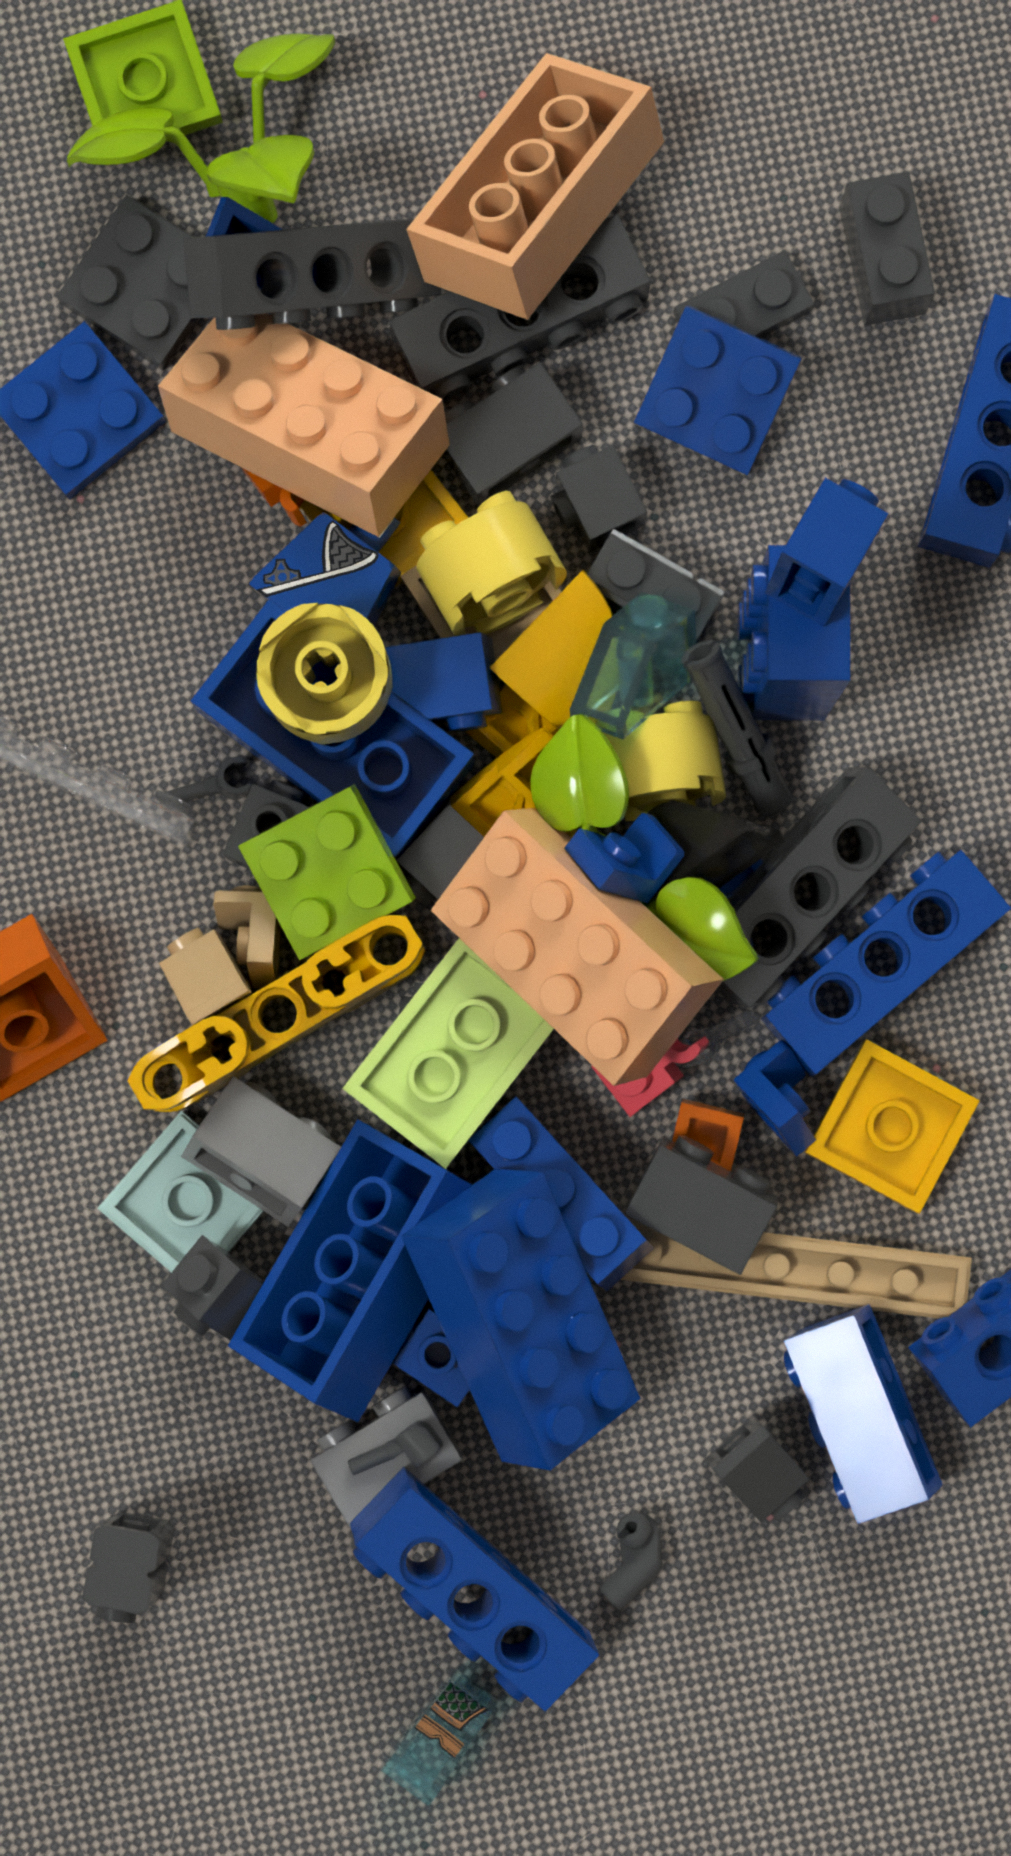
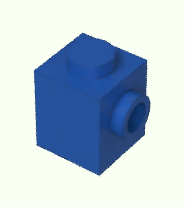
[393,1307,469,1407]

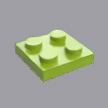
[63,0,223,135]
[238,784,416,960]

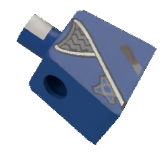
[249,512,401,626]

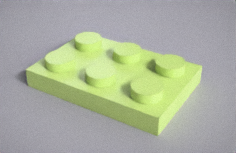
[342,938,554,1169]

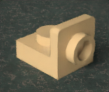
[213,885,282,988]

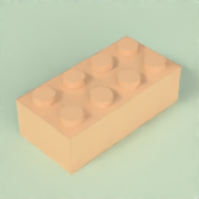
[406,53,664,320]
[158,313,450,537]
[431,808,724,1086]

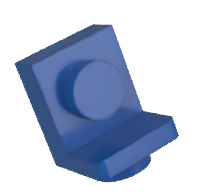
[565,813,684,903]
[733,1040,816,1157]

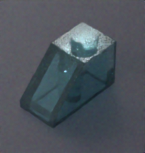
[570,592,697,740]

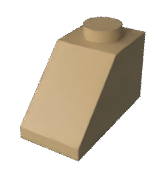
[159,928,255,1026]

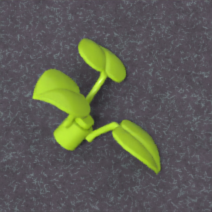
[67,33,336,223]
[530,714,759,981]

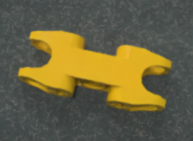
[127,915,426,1112]

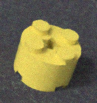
[416,491,567,636]
[256,603,393,745]
[600,701,726,821]

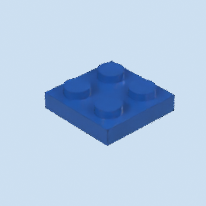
[634,305,802,475]
[0,321,166,500]

